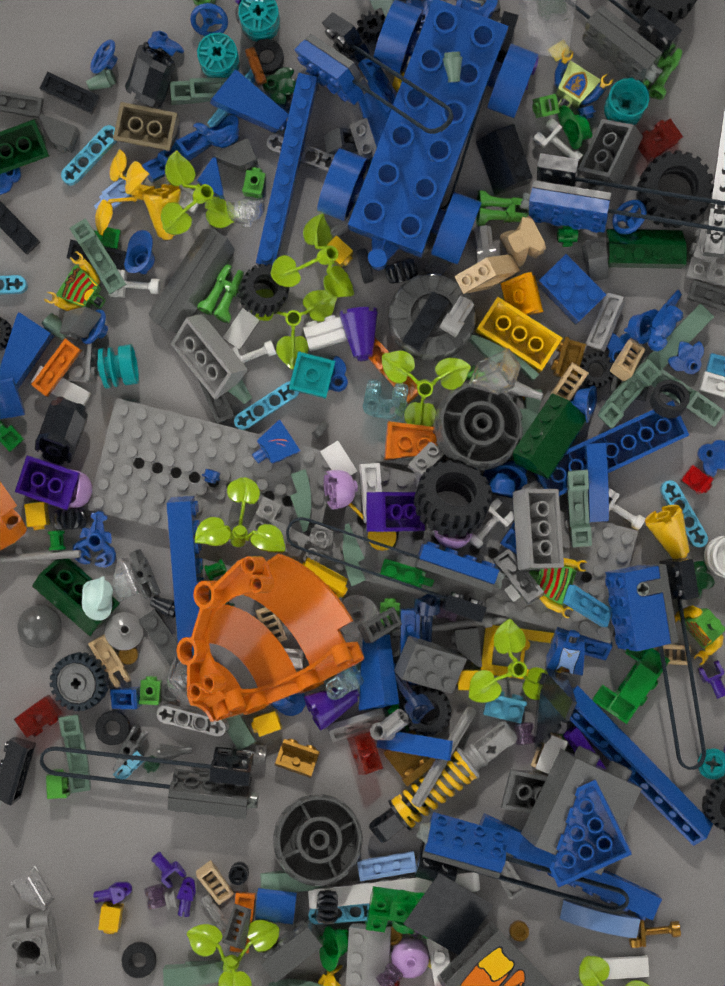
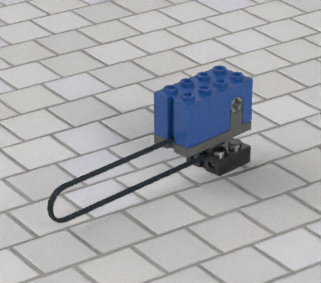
[605,558,706,770]

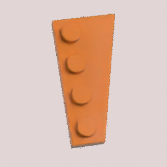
[384,421,437,460]

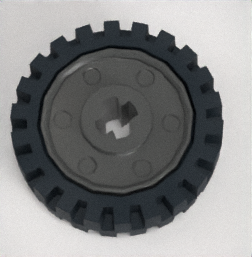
[49,652,109,711]

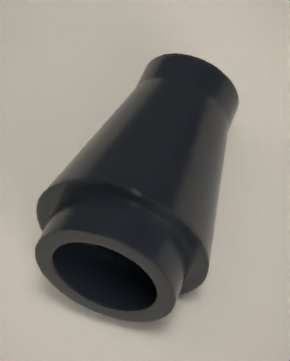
[150,596,176,618]

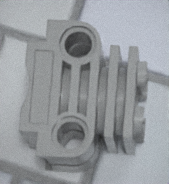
[5,909,62,978]

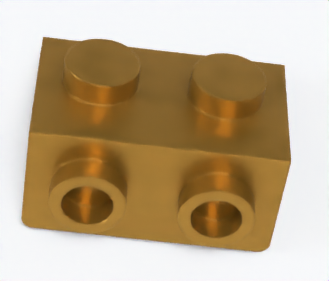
[551,337,586,382]
[275,739,320,778]

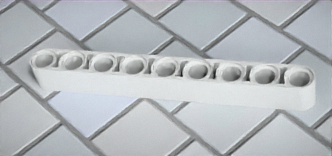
[308,869,480,909]

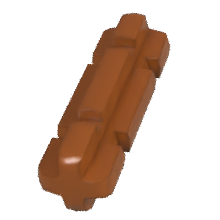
[245,47,267,85]

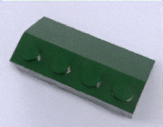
[0,119,49,174]
[606,229,687,269]
[513,393,586,479]
[32,559,120,636]

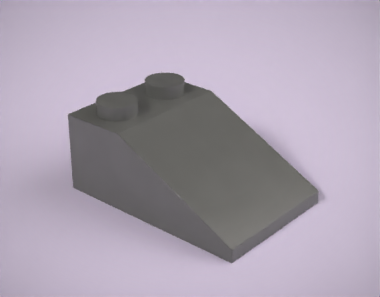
[501,769,549,814]

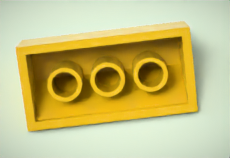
[475,297,563,373]

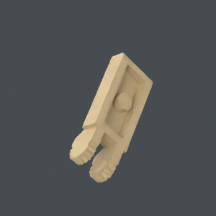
[88,634,131,689]

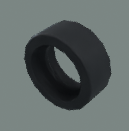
[650,380,690,418]

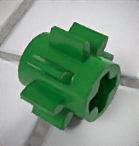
[557,225,578,247]

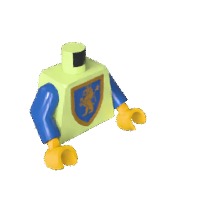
[554,48,614,108]

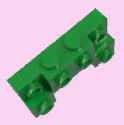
[592,648,670,724]
[365,886,428,939]

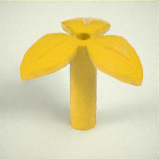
[317,965,343,986]

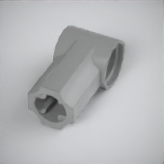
[474,225,496,263]
[439,296,474,338]
[370,709,409,741]

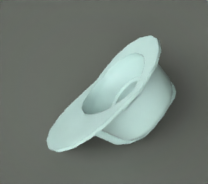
[82,576,113,621]

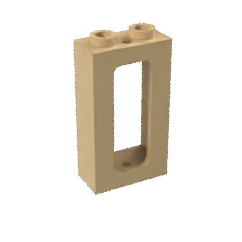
[455,254,520,294]

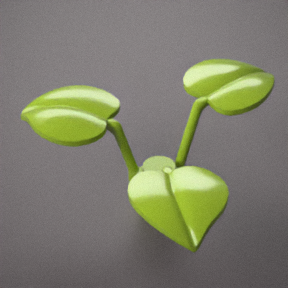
[161,151,239,235]
[271,214,354,297]
[250,289,337,369]
[382,350,471,427]
[195,477,285,553]
[469,619,545,703]
[186,920,279,986]
[579,956,649,986]

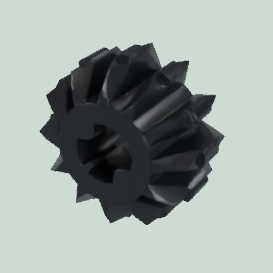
[357,10,385,44]
[385,258,418,284]
[53,508,87,530]
[316,890,338,925]

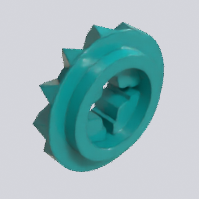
[697,748,725,779]

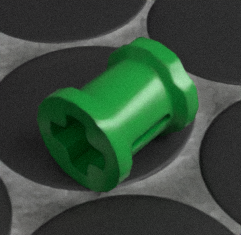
[48,530,66,551]
[204,559,227,581]

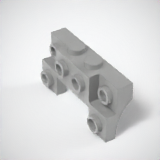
[684,204,725,286]
[247,497,333,562]

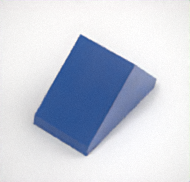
[197,157,225,199]
[110,687,142,709]

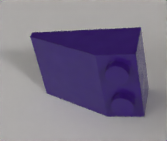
[15,455,80,510]
[366,492,425,532]

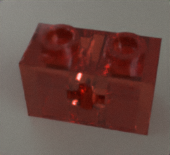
[638,118,683,163]
[14,695,62,738]
[347,731,383,775]

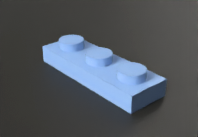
[357,851,417,881]

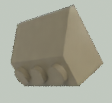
[113,102,180,151]

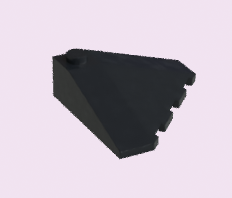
[533,668,577,751]

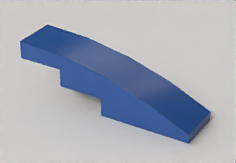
[142,130,212,183]
[585,443,609,523]
[376,732,453,761]

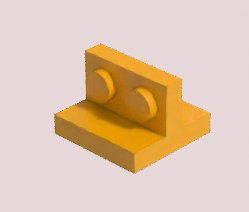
[501,272,543,315]

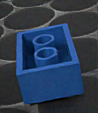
[537,254,606,325]

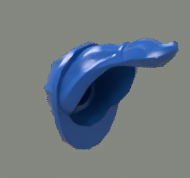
[193,115,239,148]

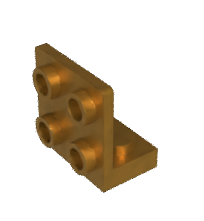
[383,730,436,787]

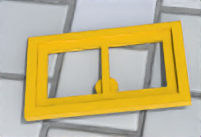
[480,625,561,679]

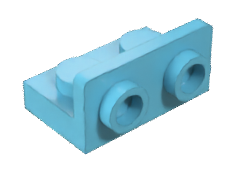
[483,691,527,724]

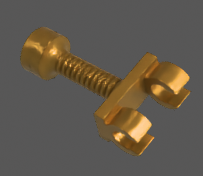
[629,919,681,948]

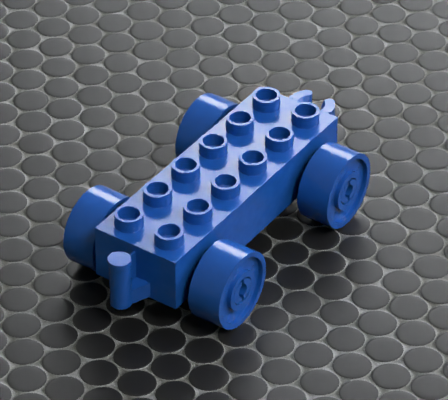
[317,0,539,271]

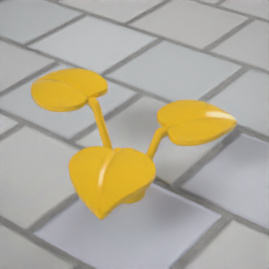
[95,149,150,235]

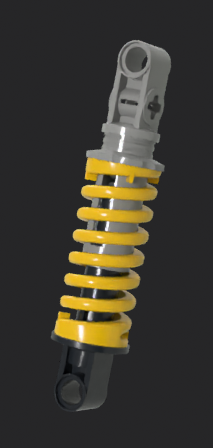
[369,721,517,843]

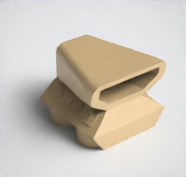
[500,216,546,268]

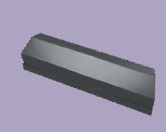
[149,229,235,333]

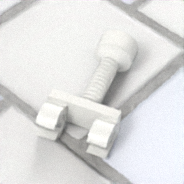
[533,118,584,161]
[108,270,161,298]
[232,340,277,373]
[609,488,646,531]
[469,498,514,549]

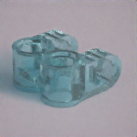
[363,379,408,421]
[324,665,364,700]

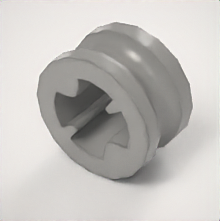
[165,890,179,910]

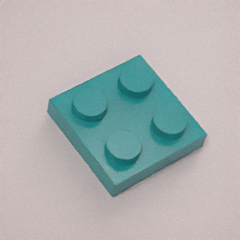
[289,351,335,399]

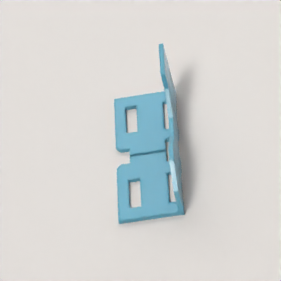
[113,751,144,784]

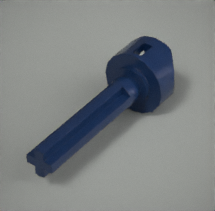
[414,594,441,642]
[393,661,435,724]

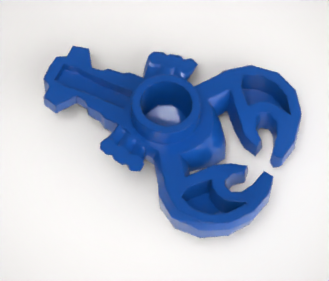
[72,511,116,568]

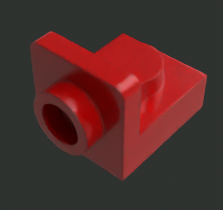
[680,465,714,494]

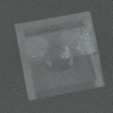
[469,349,521,395]

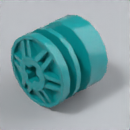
[238,0,280,42]
[197,32,240,78]
[604,78,650,125]
[97,344,139,389]

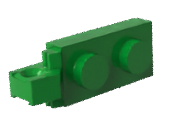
[380,559,434,588]

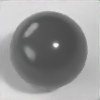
[17,605,62,648]

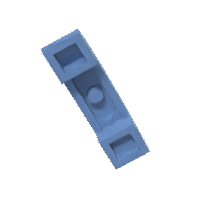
[560,899,640,938]

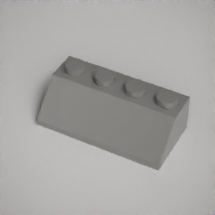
[171,314,248,399]
[513,489,564,570]
[346,922,392,986]

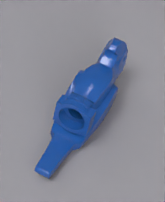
[648,290,684,351]

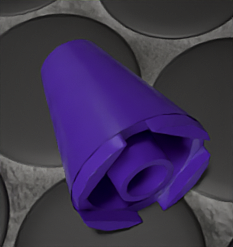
[339,307,378,361]
[304,684,359,731]

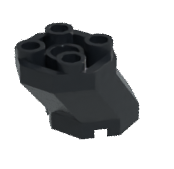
[125,42,176,107]
[35,396,88,465]

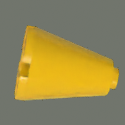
[142,184,181,240]
[645,505,690,559]

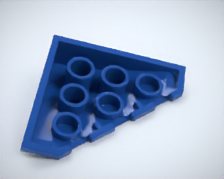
[550,779,632,888]

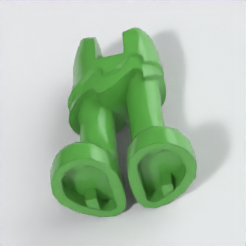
[644,48,683,100]
[476,190,529,227]
[197,264,244,323]

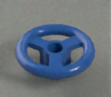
[190,3,228,37]
[90,39,118,74]
[612,200,647,234]
[81,309,108,344]

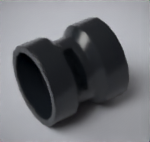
[228,862,249,885]

